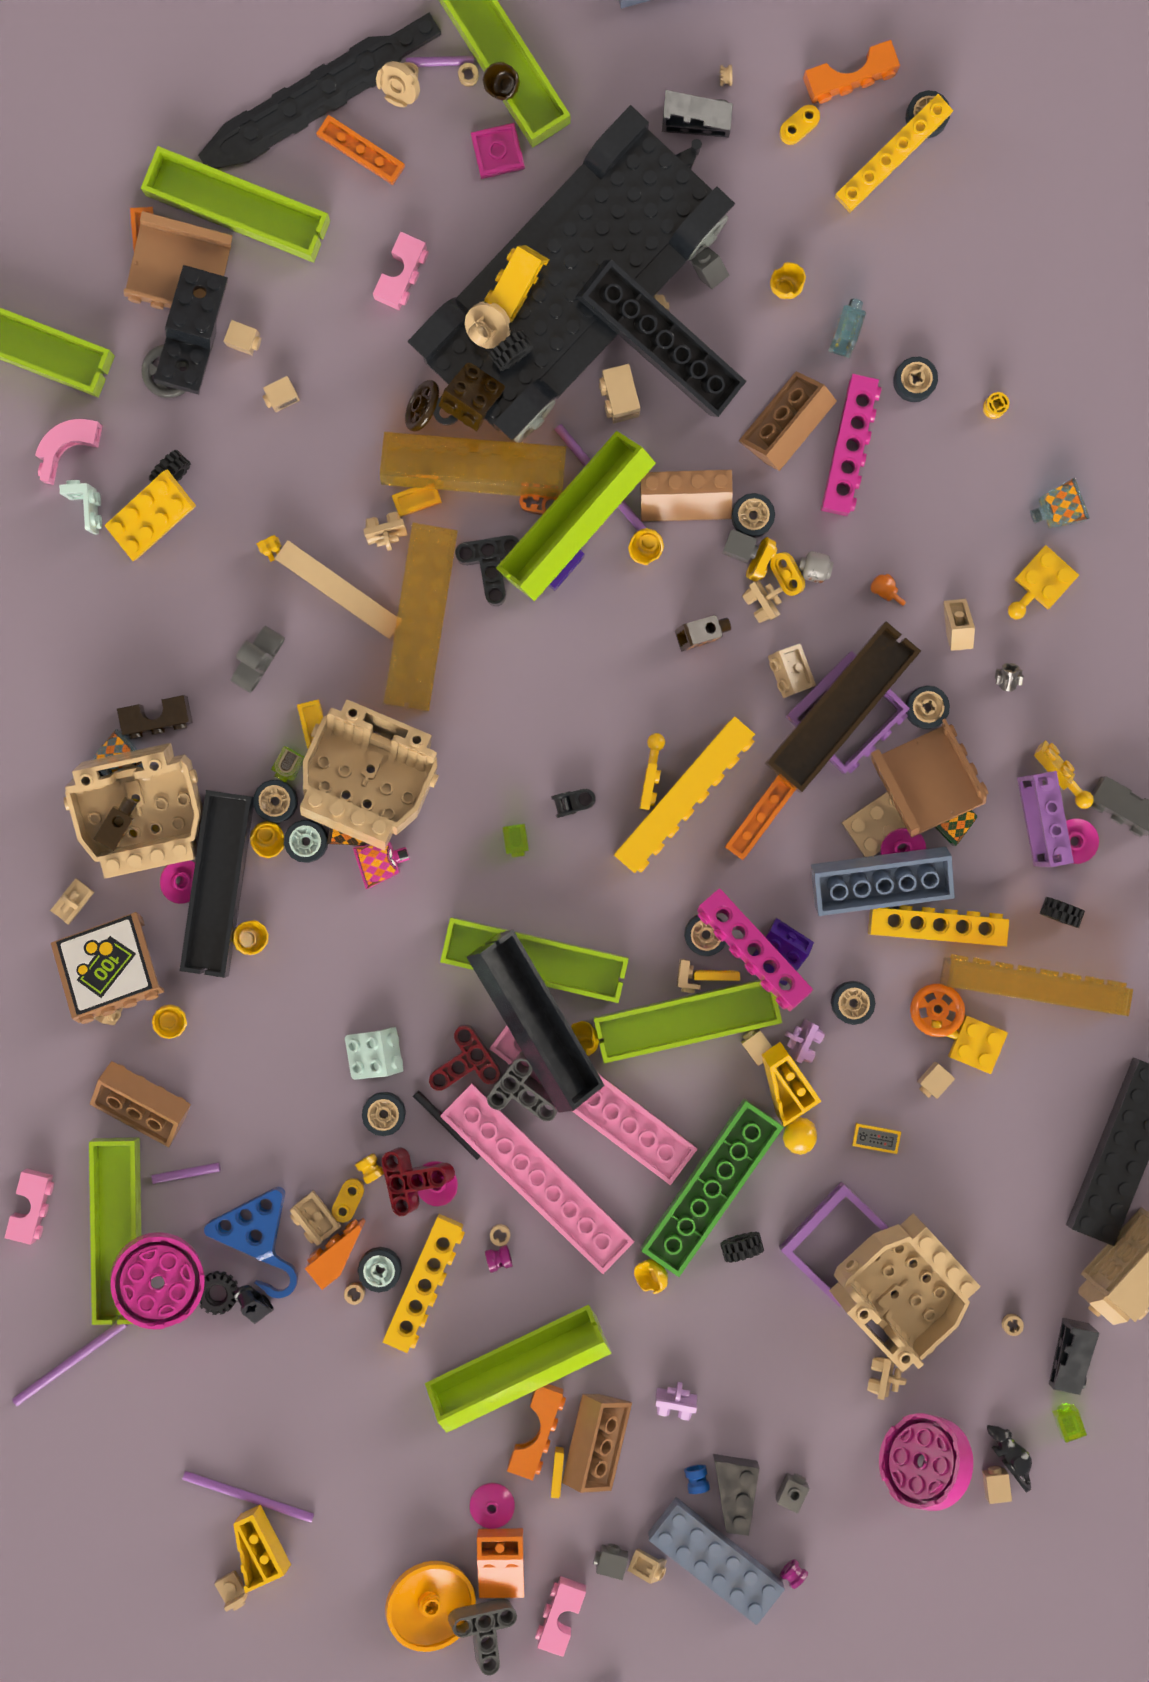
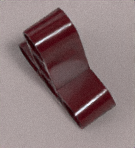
[429,1024,500,1091]
[382,1147,455,1216]

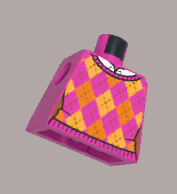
[353,842,410,889]

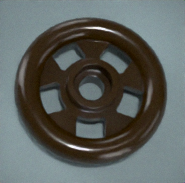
[405,380,439,432]

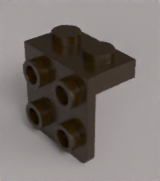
[438,363,505,432]

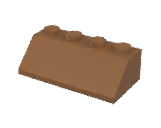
[739,371,837,471]
[640,470,733,522]
[90,1061,191,1147]
[562,1394,632,1493]

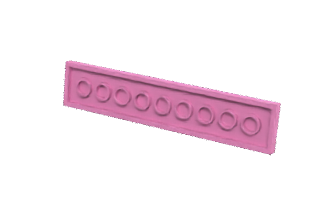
[489,1025,698,1185]
[440,1083,635,1274]

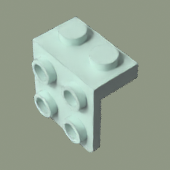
[59,480,102,534]
[345,1027,403,1080]

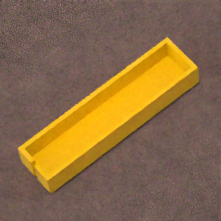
[614,716,755,873]

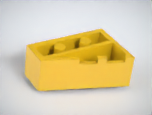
[484,245,550,322]
[761,1042,822,1127]
[233,1505,291,1593]

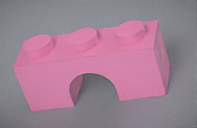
[373,232,429,310]
[5,1169,54,1245]
[535,1576,586,1657]

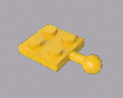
[1008,545,1079,620]
[639,733,665,811]
[1034,740,1094,809]
[931,1015,1008,1074]

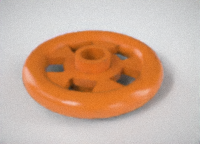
[910,984,965,1037]

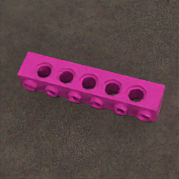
[821,374,881,516]
[697,888,813,1012]

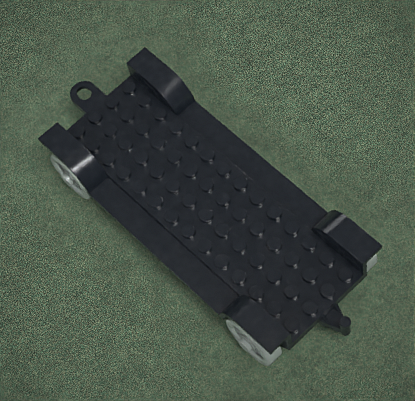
[407,105,735,443]

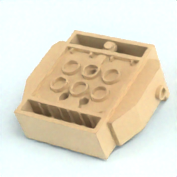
[300,700,439,851]
[64,743,203,879]
[1078,1207,1149,1325]
[829,1213,981,1372]

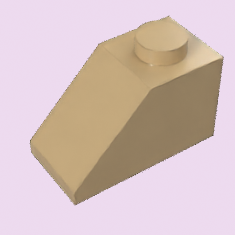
[943,599,975,651]

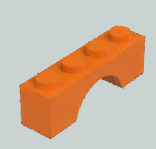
[803,40,900,104]
[507,1384,566,1481]

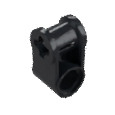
[551,789,596,818]
[234,1285,274,1324]

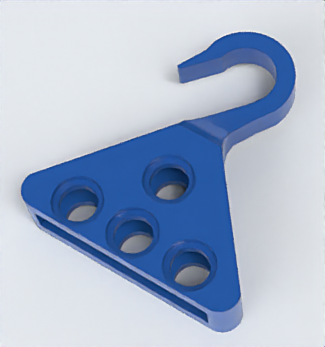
[204,1187,298,1298]

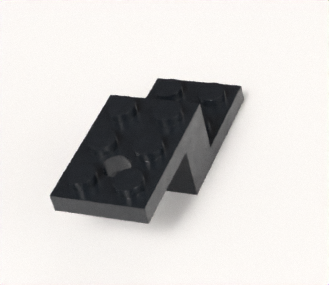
[154,265,228,395]

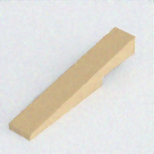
[275,540,402,639]

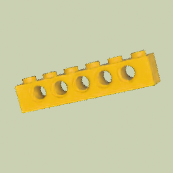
[835,94,954,213]
[868,905,1009,947]
[382,1214,465,1353]

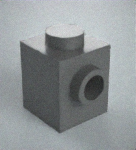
[690,247,730,289]
[722,529,759,563]
[775,1473,810,1513]
[593,1544,629,1581]

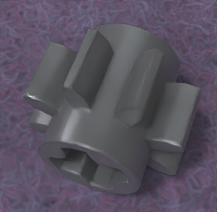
[995,663,1024,691]

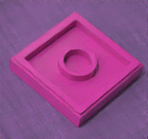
[471,122,525,179]

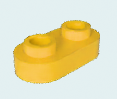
[779,105,820,145]
[746,537,777,582]
[770,552,805,596]
[332,1178,365,1223]

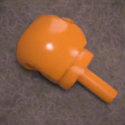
[871,574,906,606]

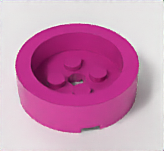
[110,1232,205,1330]
[879,1413,973,1511]

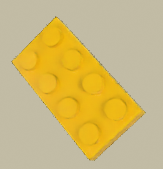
[104,469,196,561]

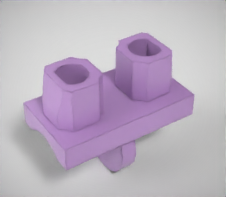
[785,1019,825,1063]
[655,1382,697,1421]

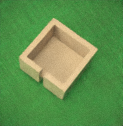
[599,364,640,424]

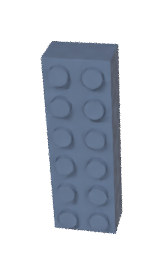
[811,847,955,916]
[648,1497,785,1625]

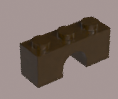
[117,695,193,740]

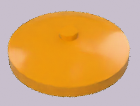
[385,1561,476,1652]

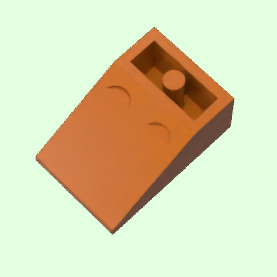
[305,1218,366,1290]
[477,1528,524,1598]

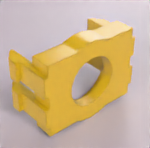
[256,535,282,562]

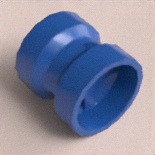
[684,1464,710,1494]

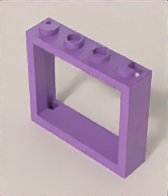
[785,651,910,774]
[1017,771,1074,867]
[779,1182,889,1307]

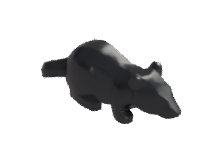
[987,1425,1032,1493]

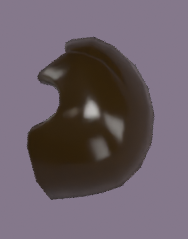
[482,62,520,101]

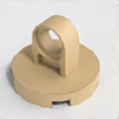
[376,61,420,107]
[465,302,510,349]

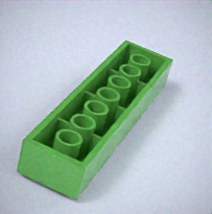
[641,1098,784,1277]

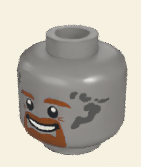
[799,551,833,583]

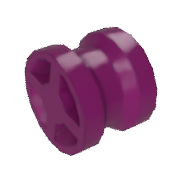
[779,1559,808,1589]

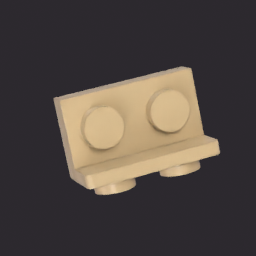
[768,644,816,698]

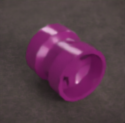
[485,1245,513,1273]

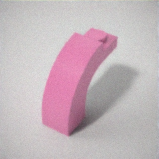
[35,419,103,485]

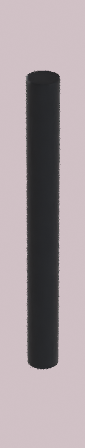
[412,1090,481,1160]

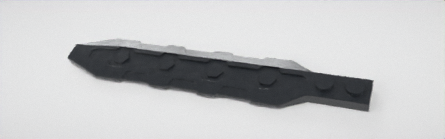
[198,12,442,169]

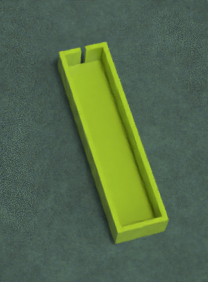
[438,0,571,148]
[141,146,331,263]
[0,308,115,398]
[496,431,656,601]
[440,917,629,1003]
[594,979,782,1063]
[89,1137,142,1325]
[425,1304,612,1433]

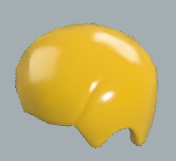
[770,262,806,299]
[628,528,664,565]
[250,821,284,858]
[232,920,269,955]
[152,1004,187,1039]
[571,1021,599,1056]
[783,1117,817,1155]
[634,1259,668,1294]

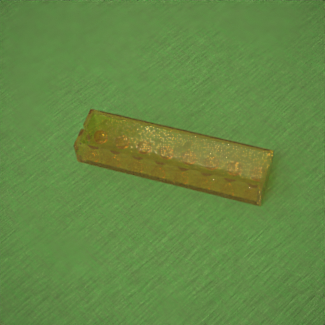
[380,432,566,499]
[382,522,458,712]
[939,954,1133,1016]

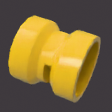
[983,392,1010,419]
[355,1153,384,1184]

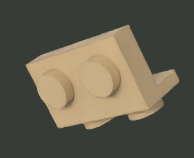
[290,1190,341,1246]

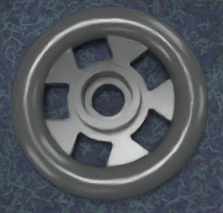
[141,344,189,398]

